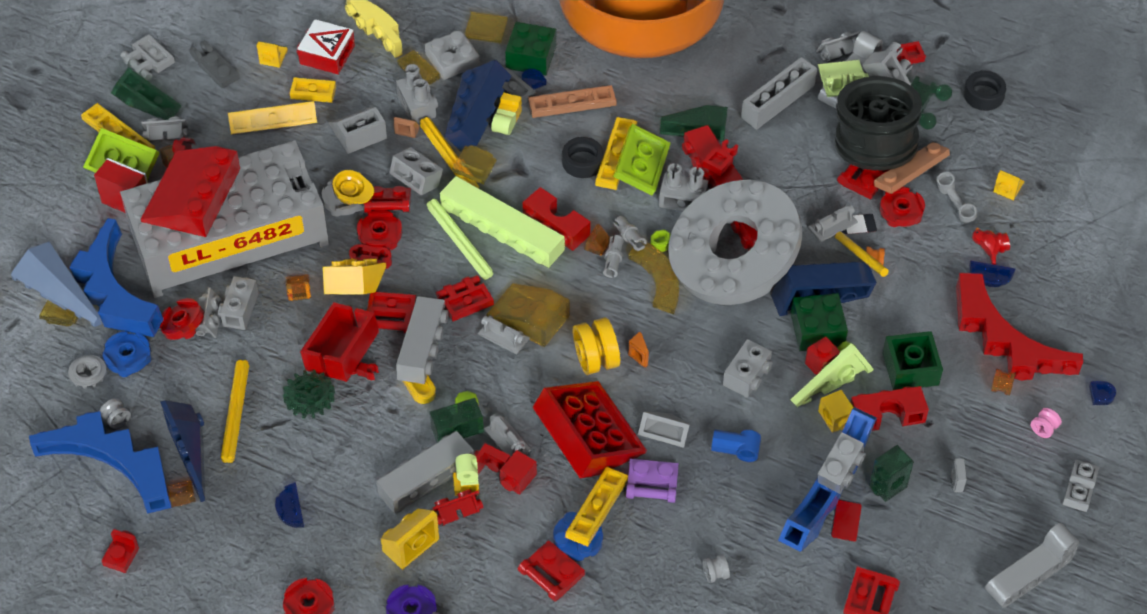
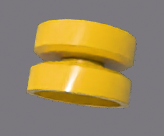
[573,317,620,375]

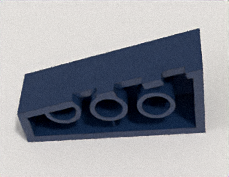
[445,60,512,152]
[771,262,877,317]

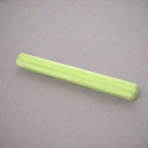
[427,199,493,280]

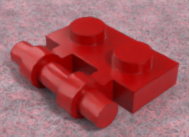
[436,275,494,322]

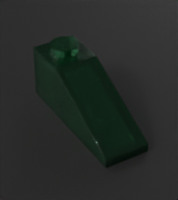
[111,67,182,120]
[660,105,728,141]

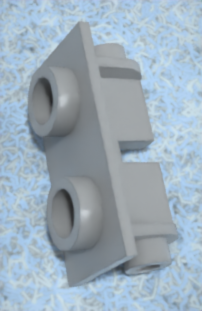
[816,31,859,61]
[141,117,188,142]
[808,204,858,242]
[195,288,222,338]
[478,316,530,355]
[484,414,531,457]

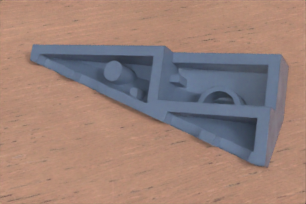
[11,242,102,327]

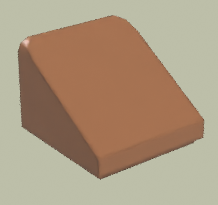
[393,117,420,138]

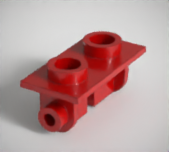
[431,489,483,526]

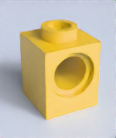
[818,390,853,433]

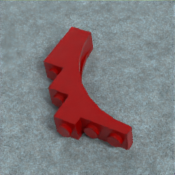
[956,273,1083,381]

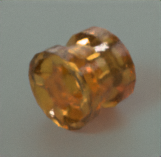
[991,369,1015,396]

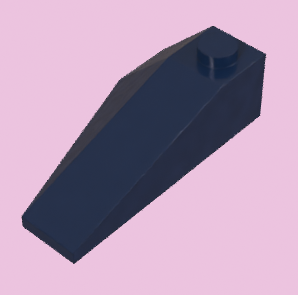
[160,400,205,502]

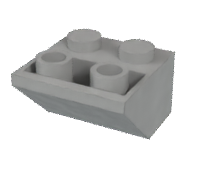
[329,107,387,154]

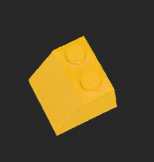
[381,508,439,570]

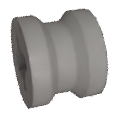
[100,398,131,429]
[703,554,730,583]

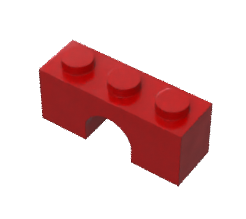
[522,187,591,251]
[850,386,929,431]

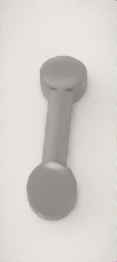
[937,172,977,223]

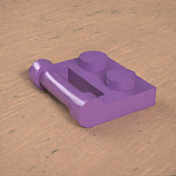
[626,459,679,503]

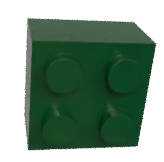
[505,22,556,76]
[791,293,848,352]
[882,331,943,390]

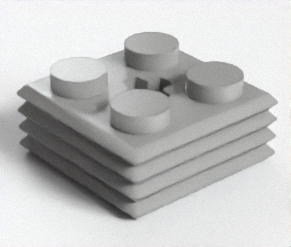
[425,30,480,80]

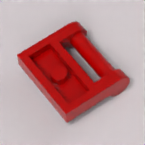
[837,164,890,200]
[364,186,411,213]
[367,292,416,333]
[517,540,585,602]
[843,566,900,614]

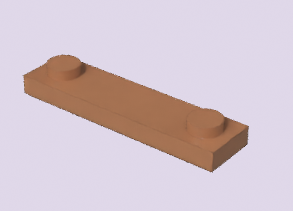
[528,85,616,118]
[874,142,950,194]

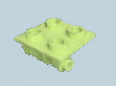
[818,60,869,97]

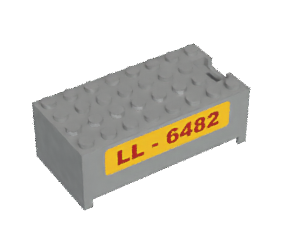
[120,140,329,298]

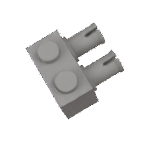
[862,42,912,85]
[396,64,438,123]
[659,163,708,211]

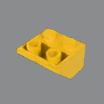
[323,259,386,294]

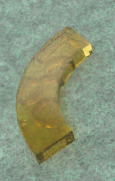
[628,241,679,315]

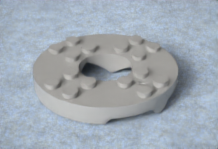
[668,180,802,305]

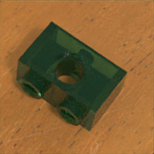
[429,398,484,443]
[869,445,914,502]

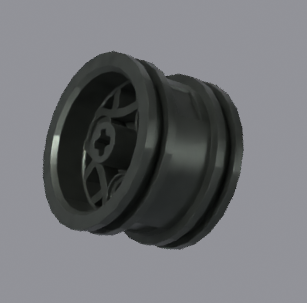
[835,76,922,170]

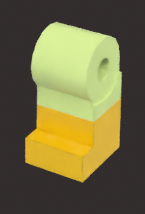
[491,93,522,135]
[453,454,479,496]

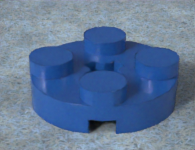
[103,331,151,377]
[553,512,603,561]

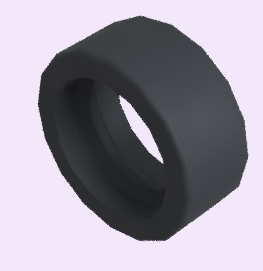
[964,70,1006,111]
[562,136,604,178]

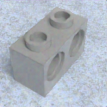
[389,147,443,196]

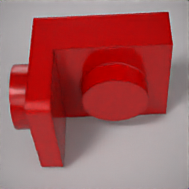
[474,443,510,475]
[101,529,139,573]

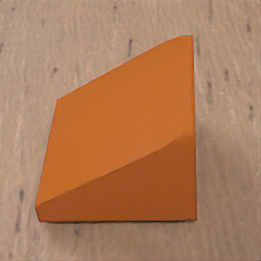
[628,332,649,368]

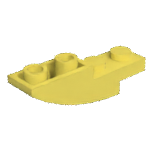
[345,0,403,58]

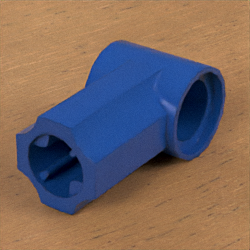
[711,429,761,462]

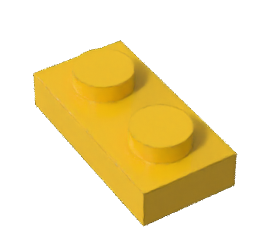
[290,78,336,103]

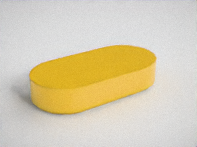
[403,375,436,404]

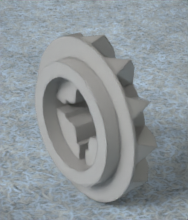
[68,355,107,389]

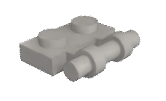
[121,34,175,81]

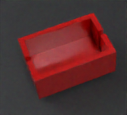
[300,302,379,382]

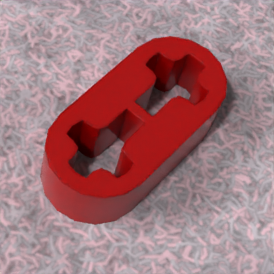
[349,244,392,269]

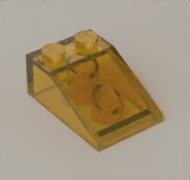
[487,283,570,347]

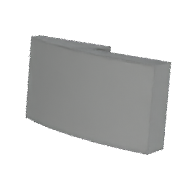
[1063,460,1099,512]

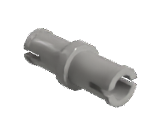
[613,216,647,251]
[603,235,624,278]

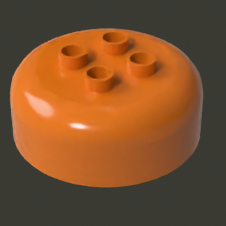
[559,0,724,59]

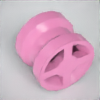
[1030,408,1062,438]

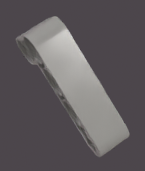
[818,31,883,109]
[985,523,1080,608]

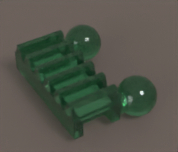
[911,76,952,130]

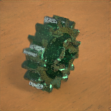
[283,370,335,419]

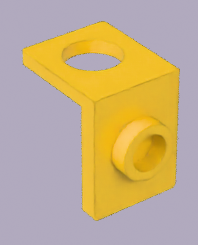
[257,41,288,68]
[993,170,1024,201]

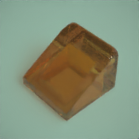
[286,274,311,301]
[167,480,196,507]

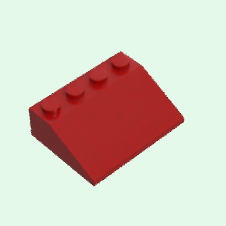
[141,146,240,237]
[532,381,647,478]

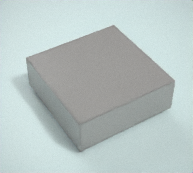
[951,459,967,492]

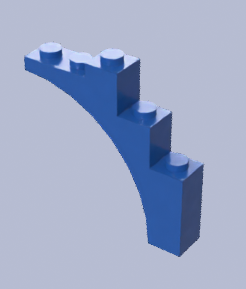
[70,218,164,337]
[778,407,877,552]
[29,411,172,514]

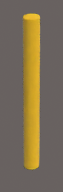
[835,231,889,277]

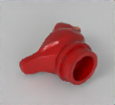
[972,227,1010,266]

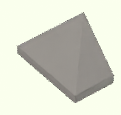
[638,411,690,448]

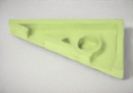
[790,343,874,407]

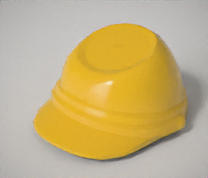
[332,170,374,205]

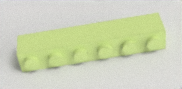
[440,176,565,268]

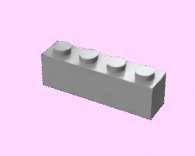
[741,57,817,130]
[396,296,448,384]
[376,431,474,514]

